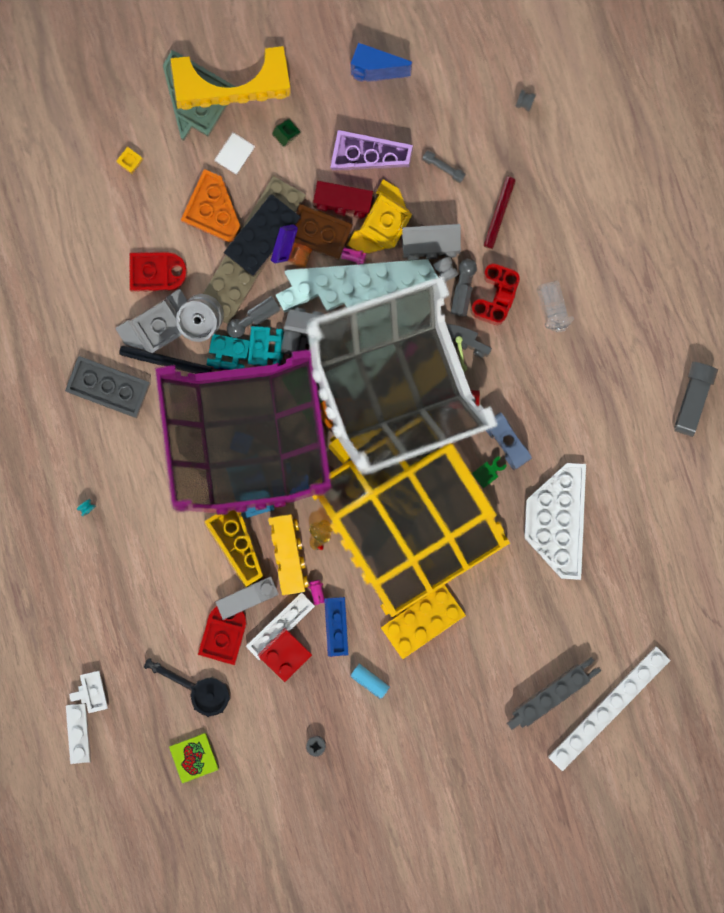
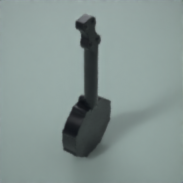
[144,658,230,717]

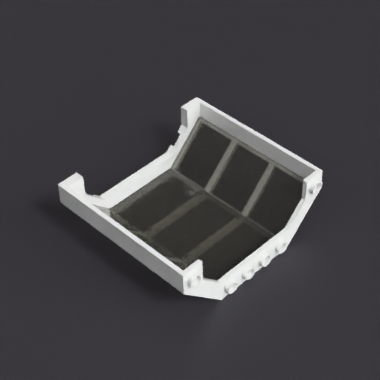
[307,276,497,474]

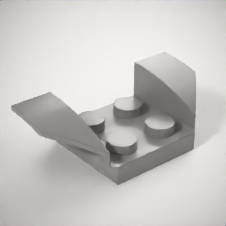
[115,289,187,353]

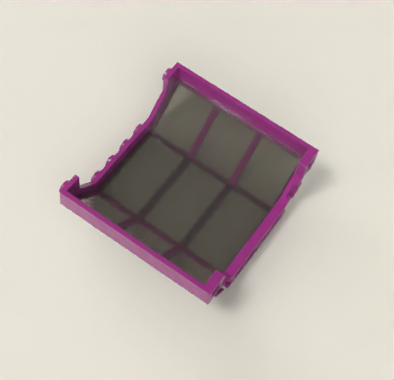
[155,350,331,515]

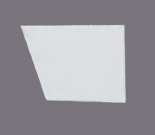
[215,133,255,174]

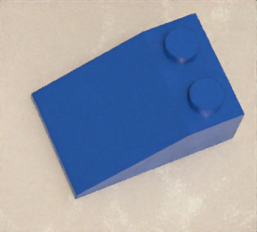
[351,43,412,81]

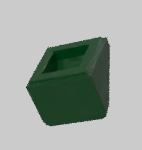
[272,119,301,147]

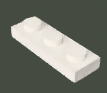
[66,703,91,764]

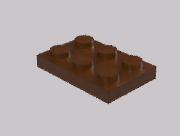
[294,204,353,261]

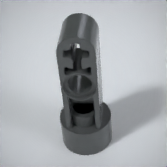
[674,361,718,437]

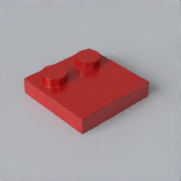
[258,628,312,682]

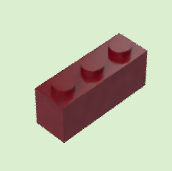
[313,180,373,219]

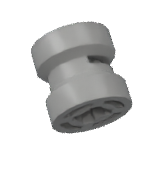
[433,257,458,282]

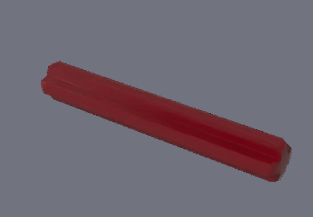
[484,176,516,249]

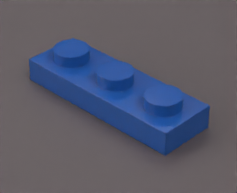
[324,597,348,657]

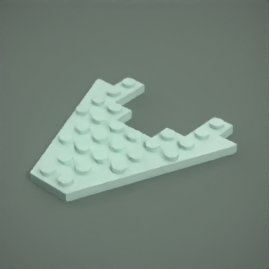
[276,259,438,401]

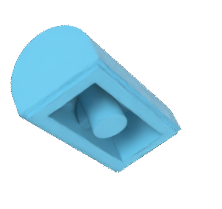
[350,664,390,699]

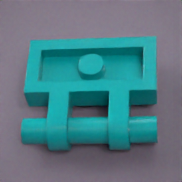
[248,326,284,366]
[206,334,250,370]

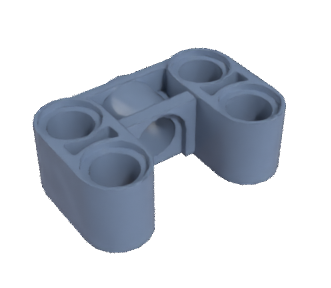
[486,412,532,471]

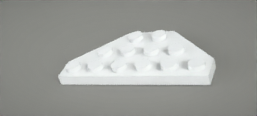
[524,463,586,580]

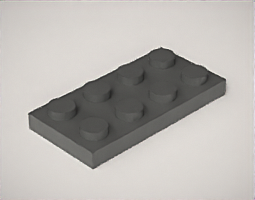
[65,356,151,419]

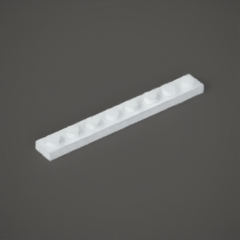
[548,647,671,771]

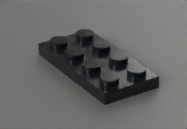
[223,194,301,277]

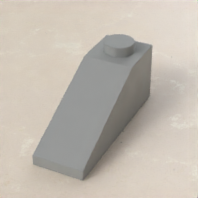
[215,577,279,620]

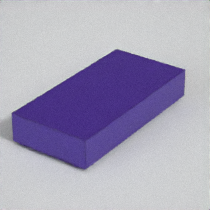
[270,225,298,264]

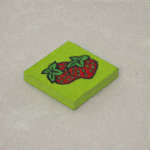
[169,733,219,783]

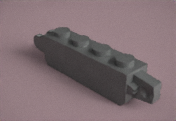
[507,657,601,730]

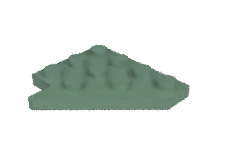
[162,50,236,141]

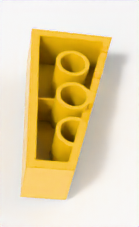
[204,501,263,588]
[268,515,309,596]

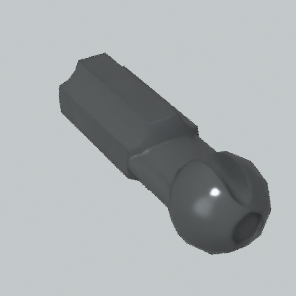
[451,259,477,317]
[227,296,281,338]

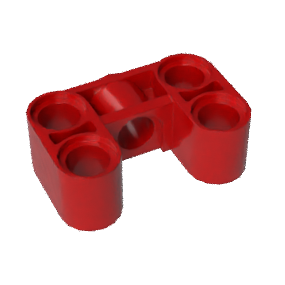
[471,264,520,326]

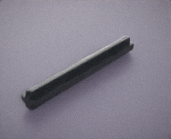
[119,345,212,374]

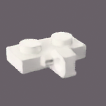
[69,671,108,713]

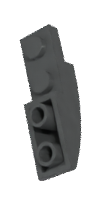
[416,323,492,358]

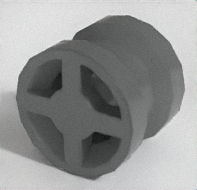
[516,89,536,112]
[306,736,326,757]

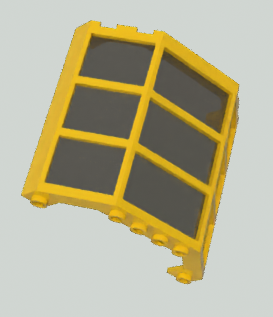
[310,412,510,617]

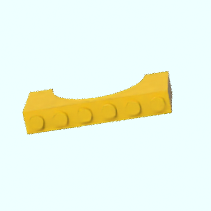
[170,46,290,110]

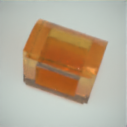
[288,243,312,268]

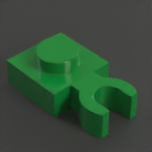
[471,456,507,489]

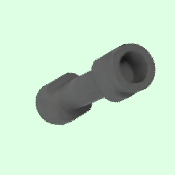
[422,150,466,183]

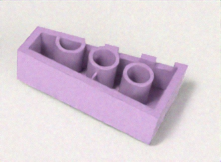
[330,130,413,170]

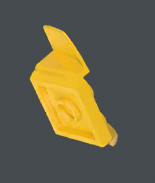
[347,179,412,254]

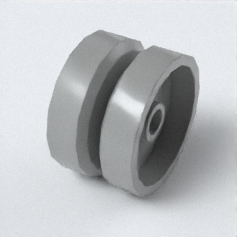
[176,294,224,342]

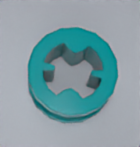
[77,499,96,517]

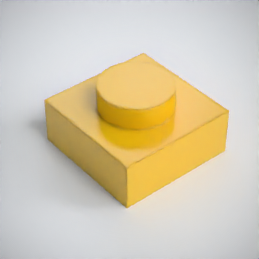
[116,147,143,174]

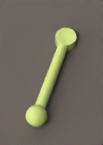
[455,336,467,372]

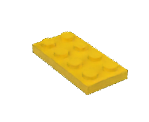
[381,585,466,660]

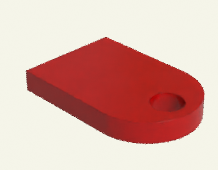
[129,252,187,292]
[198,607,247,665]

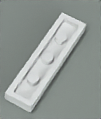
[246,592,315,660]

